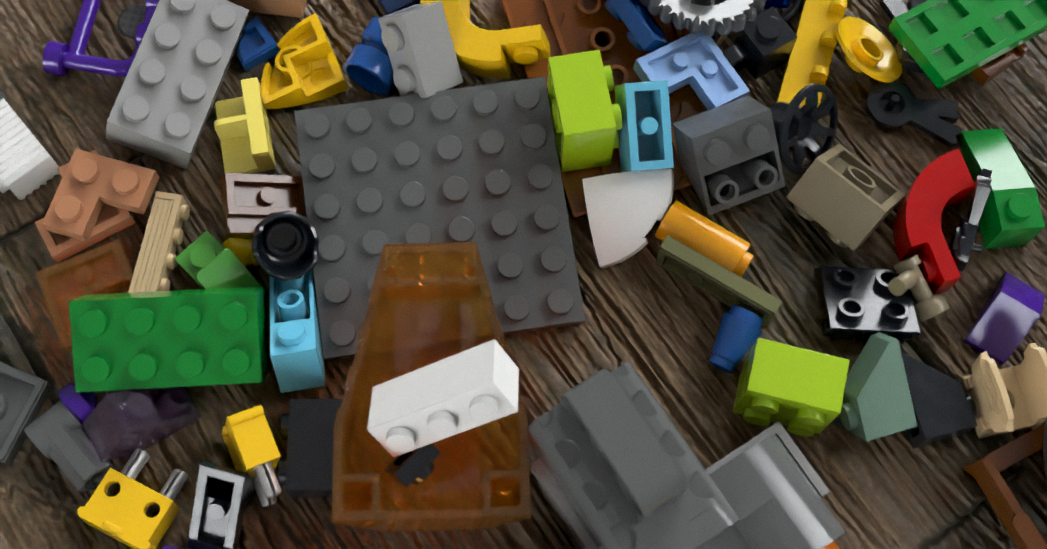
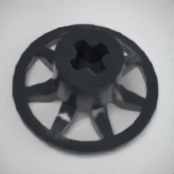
[771,83,838,175]

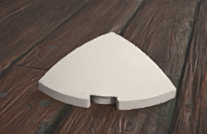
[582,169,674,268]

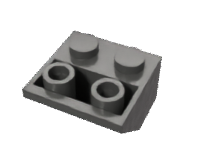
[672,96,785,216]

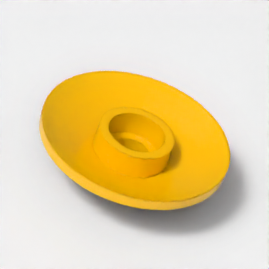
[836,16,902,83]

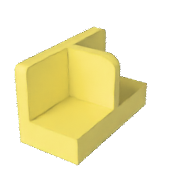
[214,77,276,174]

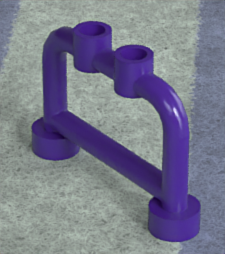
[43,0,159,76]

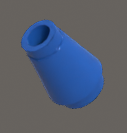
[708,305,763,374]

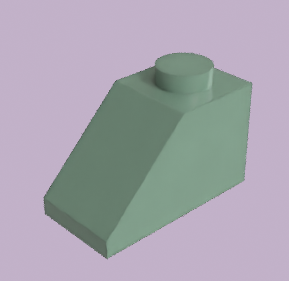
[839,332,917,442]

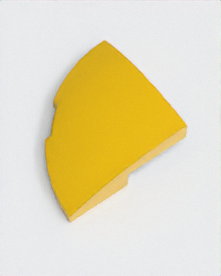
[261,13,350,109]

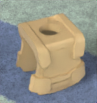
[958,343,1047,439]

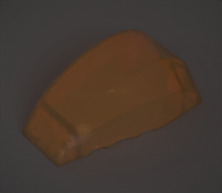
[332,242,531,532]

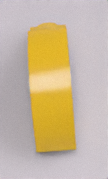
[420,0,550,79]

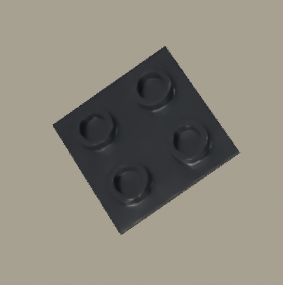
[819,266,920,344]

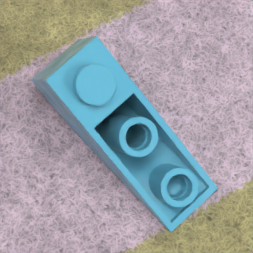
[270,269,326,393]

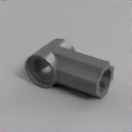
[24,400,115,493]

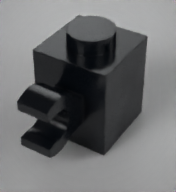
[722,7,797,80]

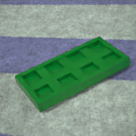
[888,0,1047,89]

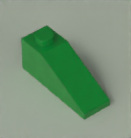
[959,128,1045,249]

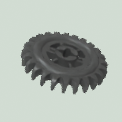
[639,0,766,36]

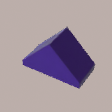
[963,272,1045,365]

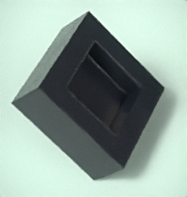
[384,444,441,487]

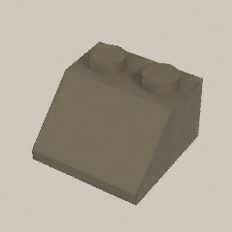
[786,143,905,251]

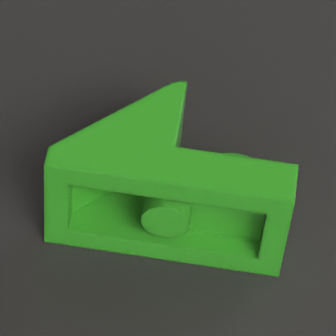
[174,231,266,295]

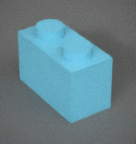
[614,80,674,171]

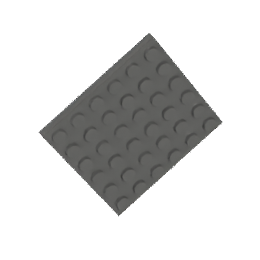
[294,76,585,362]

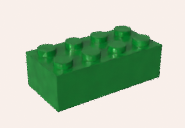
[69,286,268,393]

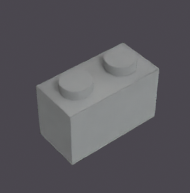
[378,1,463,98]

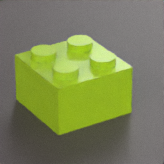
[547,50,622,172]
[733,338,850,436]

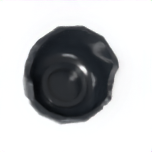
[252,210,319,281]

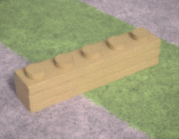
[128,191,190,293]

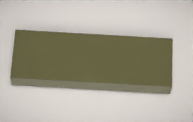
[656,235,783,327]

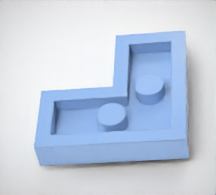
[633,31,750,110]

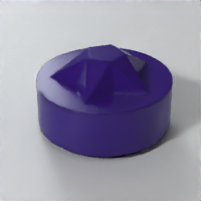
[58,381,101,426]

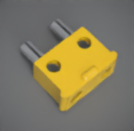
[221,405,282,507]
[77,448,188,549]

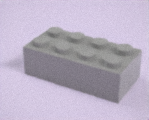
[106,0,249,170]

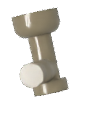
[888,254,950,322]

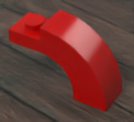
[894,149,975,295]

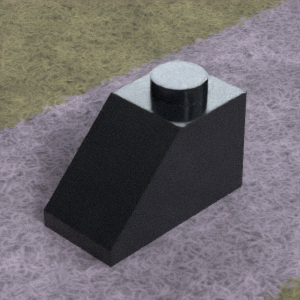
[901,352,977,449]

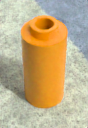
[655,200,754,277]

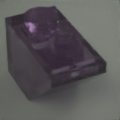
[83,387,201,462]

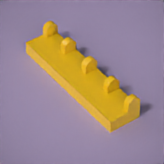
[776,0,847,107]

